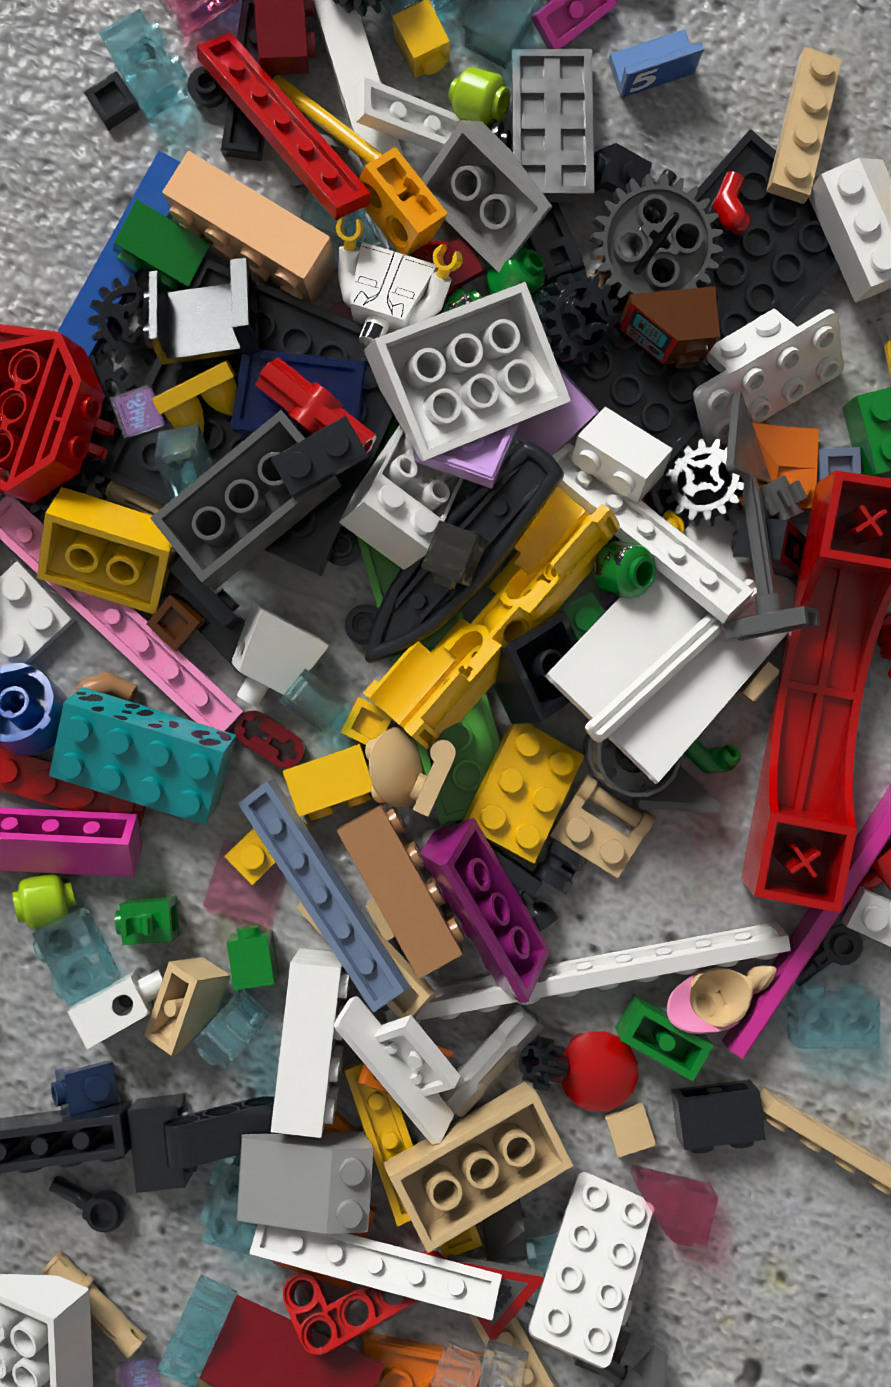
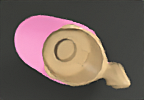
[667,966,777,1034]

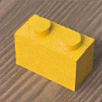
[282,744,372,821]

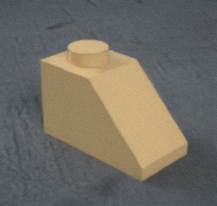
[144,957,230,1056]

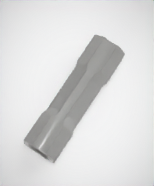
[439,1003,544,1118]

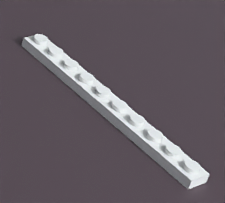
[385,922,791,1023]

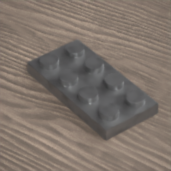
[512,49,595,202]

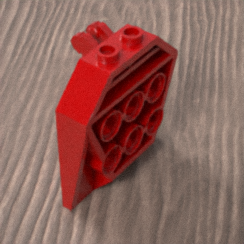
[0,324,116,503]

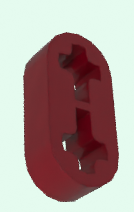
[235,711,306,768]

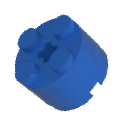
[0,663,68,756]

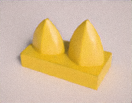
[151,360,238,442]

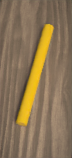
[273,75,383,163]

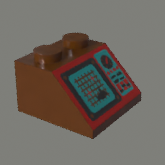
[619,286,720,369]

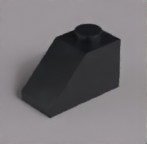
[731,517,806,580]

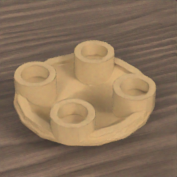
[365,727,426,808]

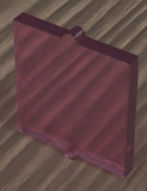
[203,839,283,926]

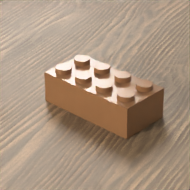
[337,803,466,979]

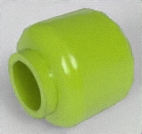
[448,67,511,126]
[12,873,76,930]

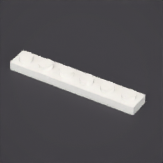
[552,442,754,624]
[249,1224,502,1321]

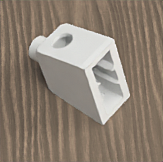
[232,602,329,707]
[68,969,164,1049]

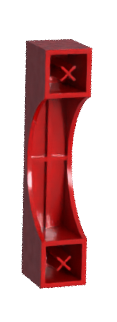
[741,470,891,913]

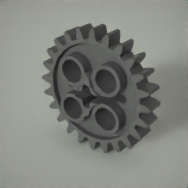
[589,174,723,301]

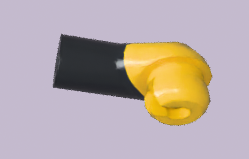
[645,489,685,534]

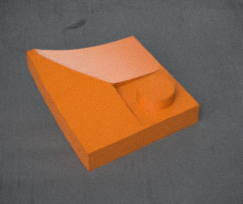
[739,422,819,511]

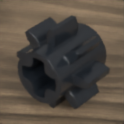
[519,1037,569,1091]

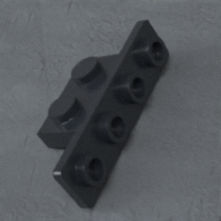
[163,551,246,674]

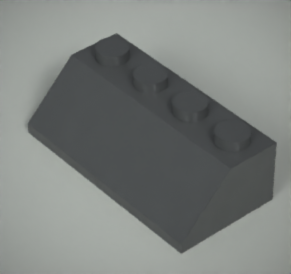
[150,410,342,590]

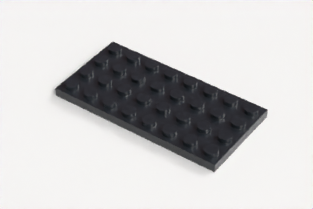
[553,129,840,465]

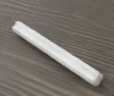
[585,579,758,743]

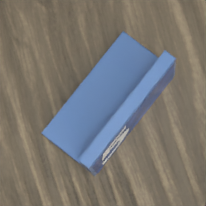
[608,29,704,98]

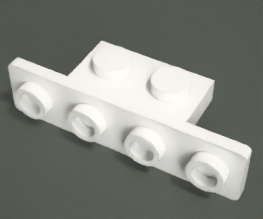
[334,996,460,1145]

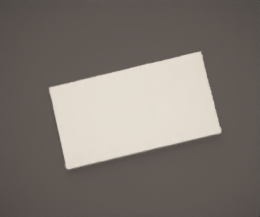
[545,516,796,784]

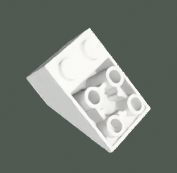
[339,425,463,570]

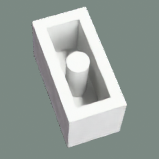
[571,407,673,504]

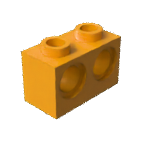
[359,147,448,256]

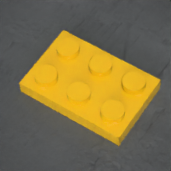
[462,722,585,864]

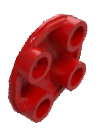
[562,1031,638,1111]

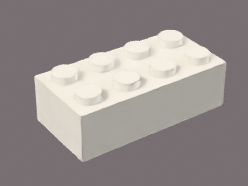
[271,948,352,1138]

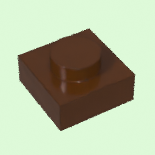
[146,593,206,652]

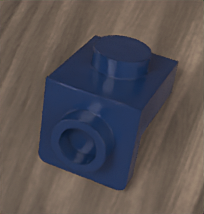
[51,1060,119,1116]

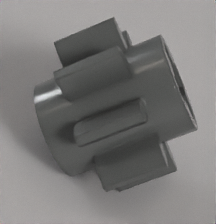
[760,475,808,520]

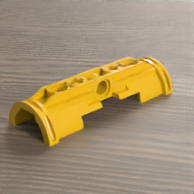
[363,486,620,750]

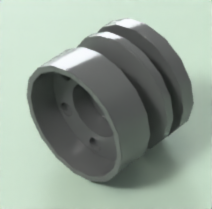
[583,733,682,797]

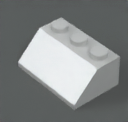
[809,158,891,303]

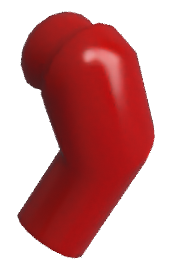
[713,171,750,234]

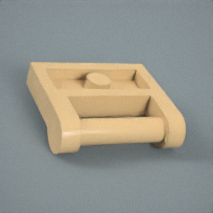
[409,739,456,817]
[549,774,656,878]

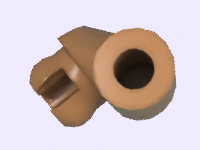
[76,672,138,702]

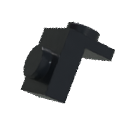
[594,143,652,195]

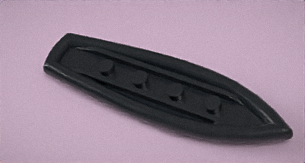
[365,441,564,663]

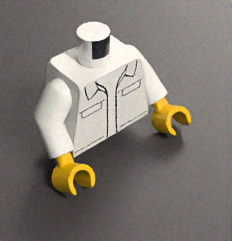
[336,217,463,346]

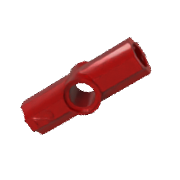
[255,357,377,466]

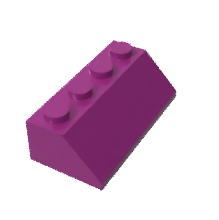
[420,818,551,1003]

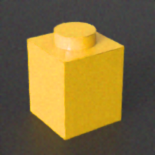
[392,0,450,78]

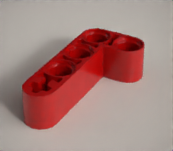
[282,1250,446,1355]

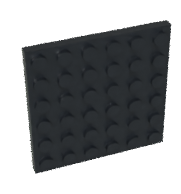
[101,257,396,576]

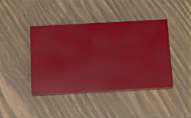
[199,1295,385,1387]

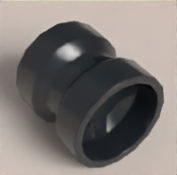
[533,839,588,895]

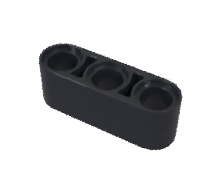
[163,1096,280,1169]

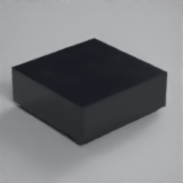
[84,71,141,131]

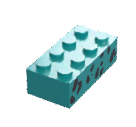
[49,687,236,825]

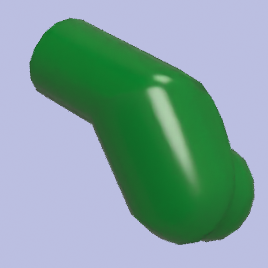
[684,739,741,774]

